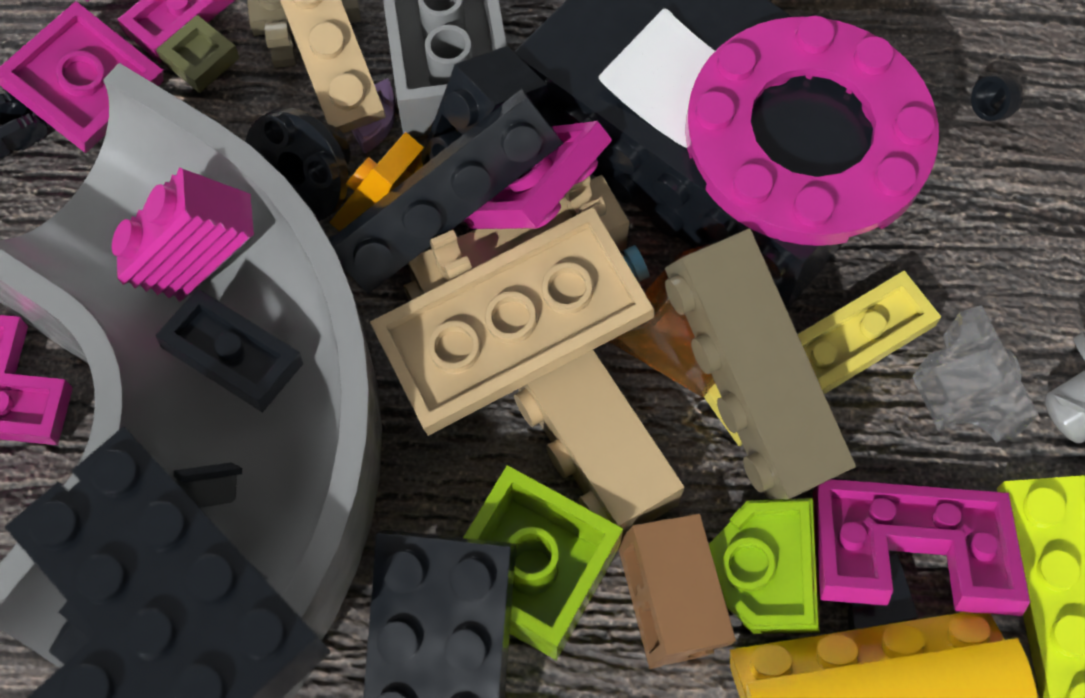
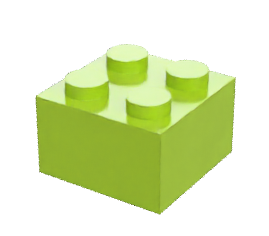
[463,465,623,661]

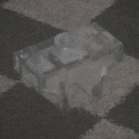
[912,305,1038,443]

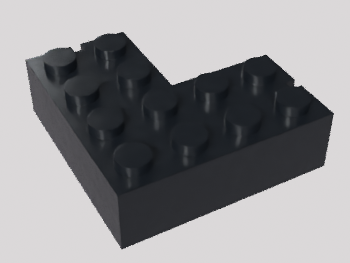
[4,426,331,698]

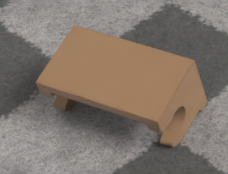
[619,514,736,669]

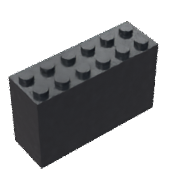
[514,0,873,310]

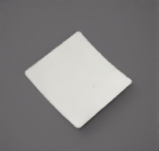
[599,9,715,148]

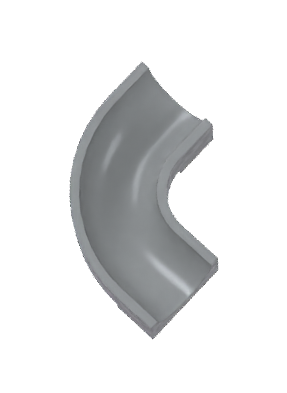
[0,63,382,698]

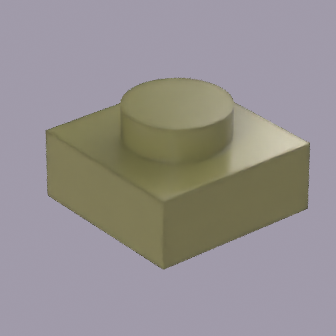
[156,15,240,93]

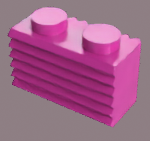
[111,167,254,302]

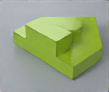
[709,498,820,634]

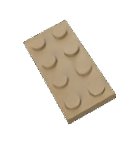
[370,207,654,436]

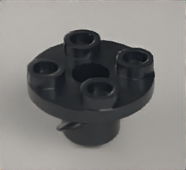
[245,108,351,222]

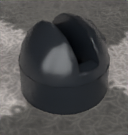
[971,74,1023,121]

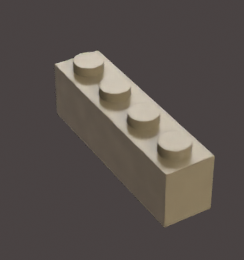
[664,229,856,499]

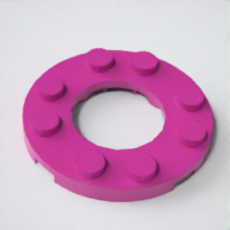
[685,16,939,246]

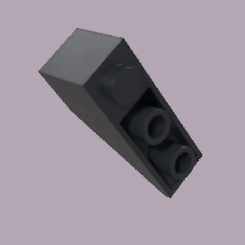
[421,46,547,166]

